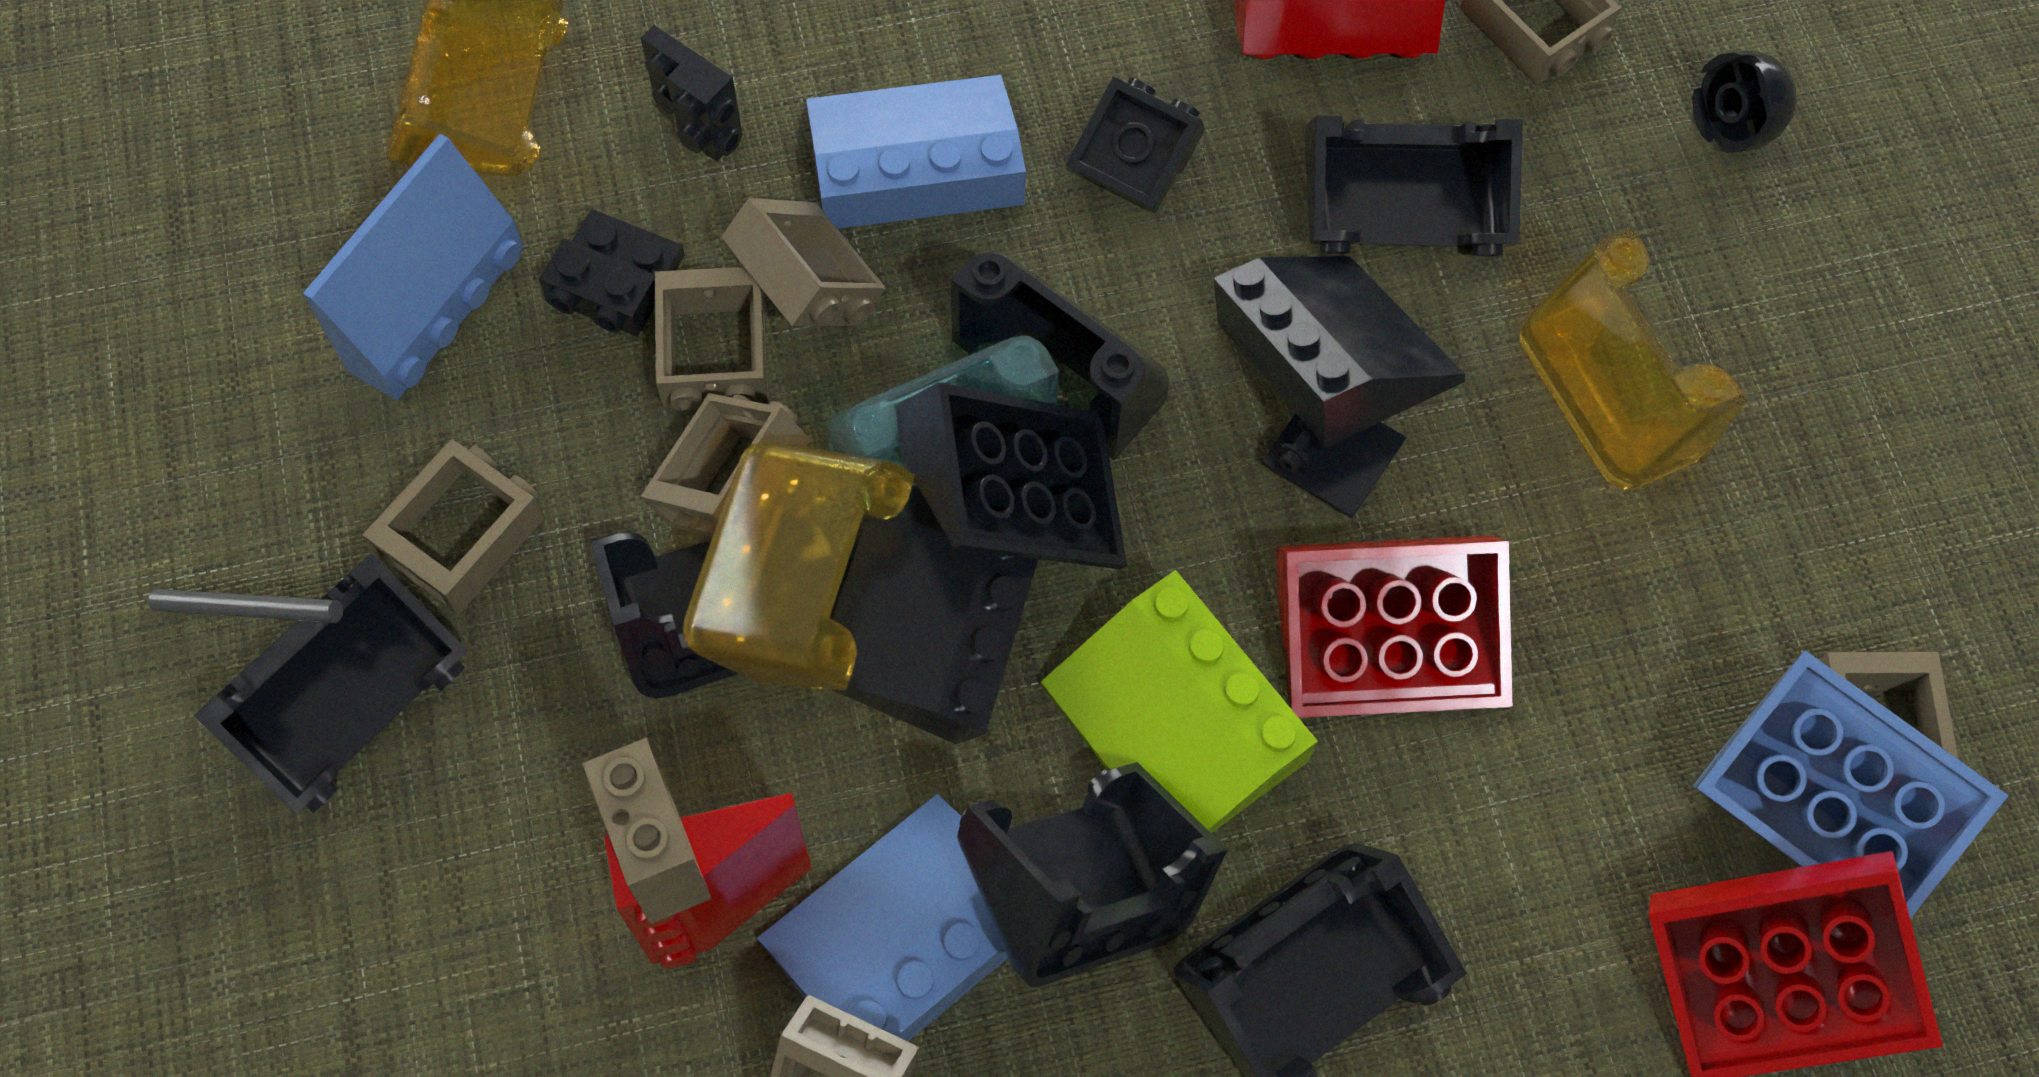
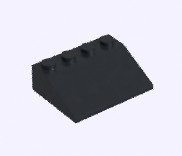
[1213,256,1465,447]
[895,382,1127,570]
[808,477,1038,744]

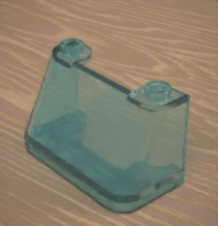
[827,336,1059,514]

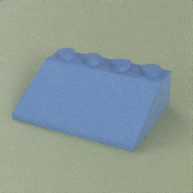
[806,75,1026,229]
[303,133,523,401]
[1692,650,2009,918]
[757,793,1008,1041]

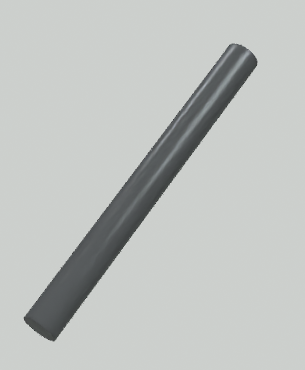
[148,589,343,623]

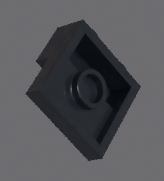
[641,25,743,162]
[1066,76,1205,214]
[539,209,685,337]

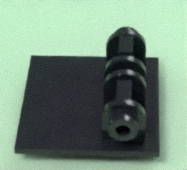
[1261,413,1407,518]

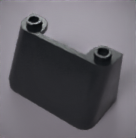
[1305,115,1523,257]
[951,252,1169,460]
[591,476,841,698]
[194,553,469,814]
[957,762,1228,988]
[1173,844,1467,1077]

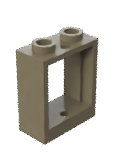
[1460,0,1621,85]
[721,198,886,326]
[655,267,768,411]
[640,393,811,546]
[362,438,544,616]
[1820,652,1959,760]
[582,738,712,924]
[770,994,919,1077]

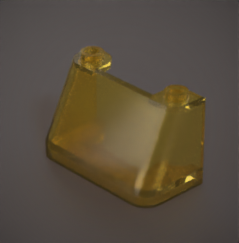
[386,0,568,177]
[1519,227,1747,490]
[683,442,916,691]

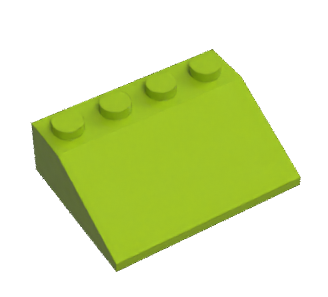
[1040,570,1318,833]

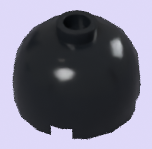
[1692,50,1797,153]

